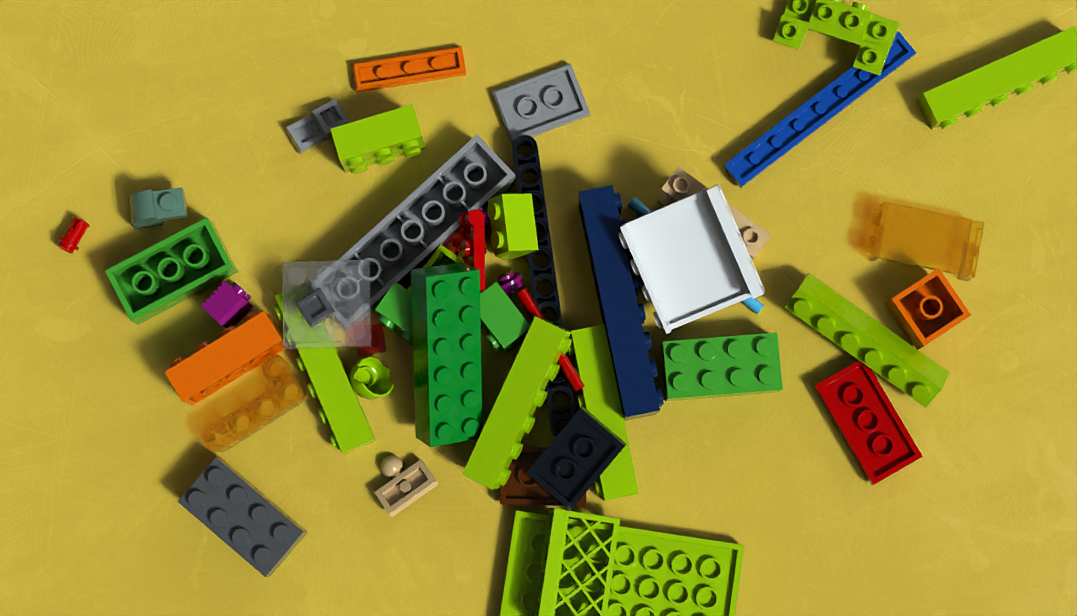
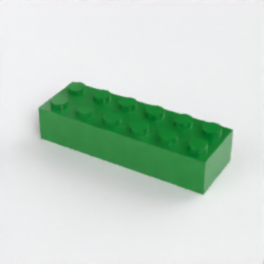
[411,263,482,447]

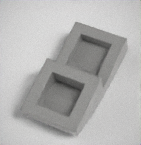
[285,99,350,154]

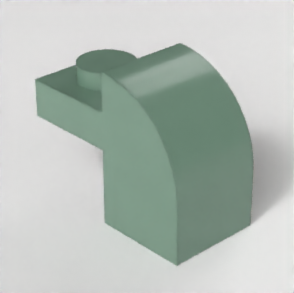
[129,187,187,229]

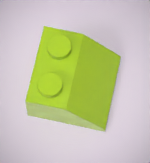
[487,194,539,260]

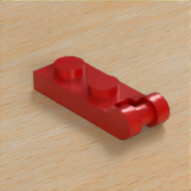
[458,209,485,291]

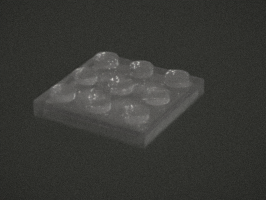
[282,260,371,349]

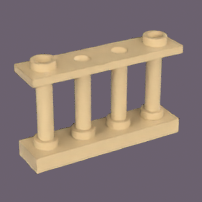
[657,166,771,261]

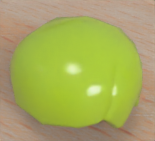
[350,356,395,400]

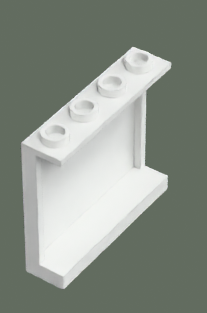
[619,184,765,334]

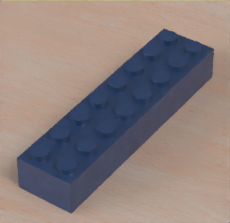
[578,185,664,421]

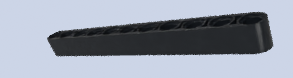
[512,135,575,438]

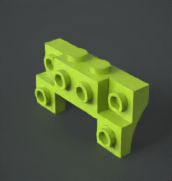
[773,0,900,76]

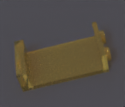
[866,201,985,281]

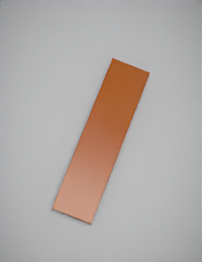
[352,46,467,93]

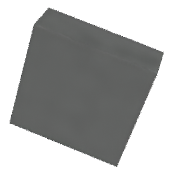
[295,287,336,328]

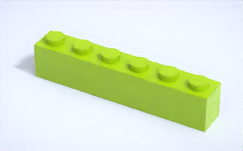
[918,26,1077,130]
[785,273,950,408]
[274,282,376,454]
[462,316,572,490]
[568,324,639,501]

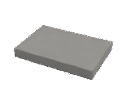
[493,63,590,145]

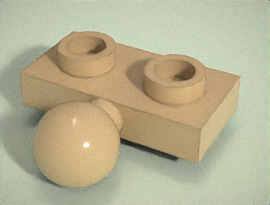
[374,455,439,517]

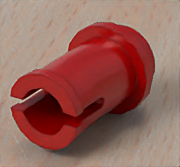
[57,216,90,254]

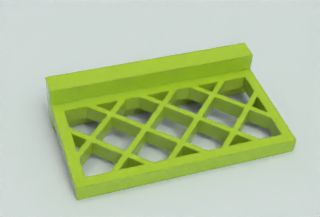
[533,508,620,616]

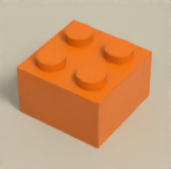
[885,268,971,350]

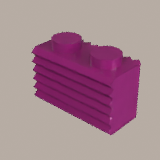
[202,282,253,328]

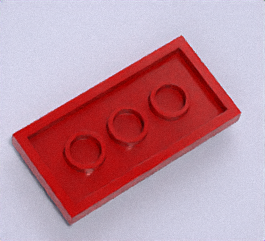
[814,360,923,485]

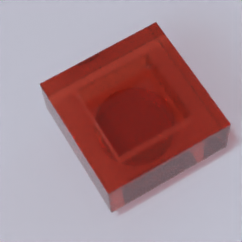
[354,323,387,356]

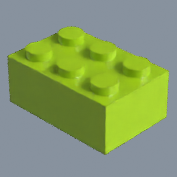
[330,104,426,174]

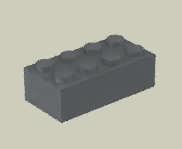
[178,457,308,577]

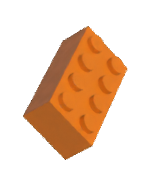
[164,310,290,406]

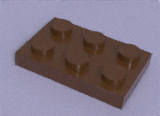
[500,447,586,506]

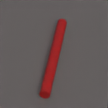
[516,288,585,392]

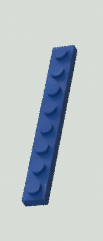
[723,32,916,189]

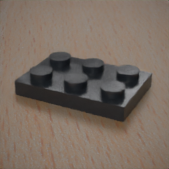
[526,406,627,511]

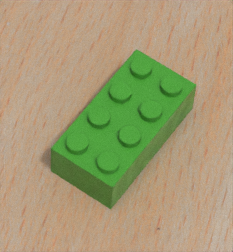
[105,217,238,325]
[661,332,783,401]

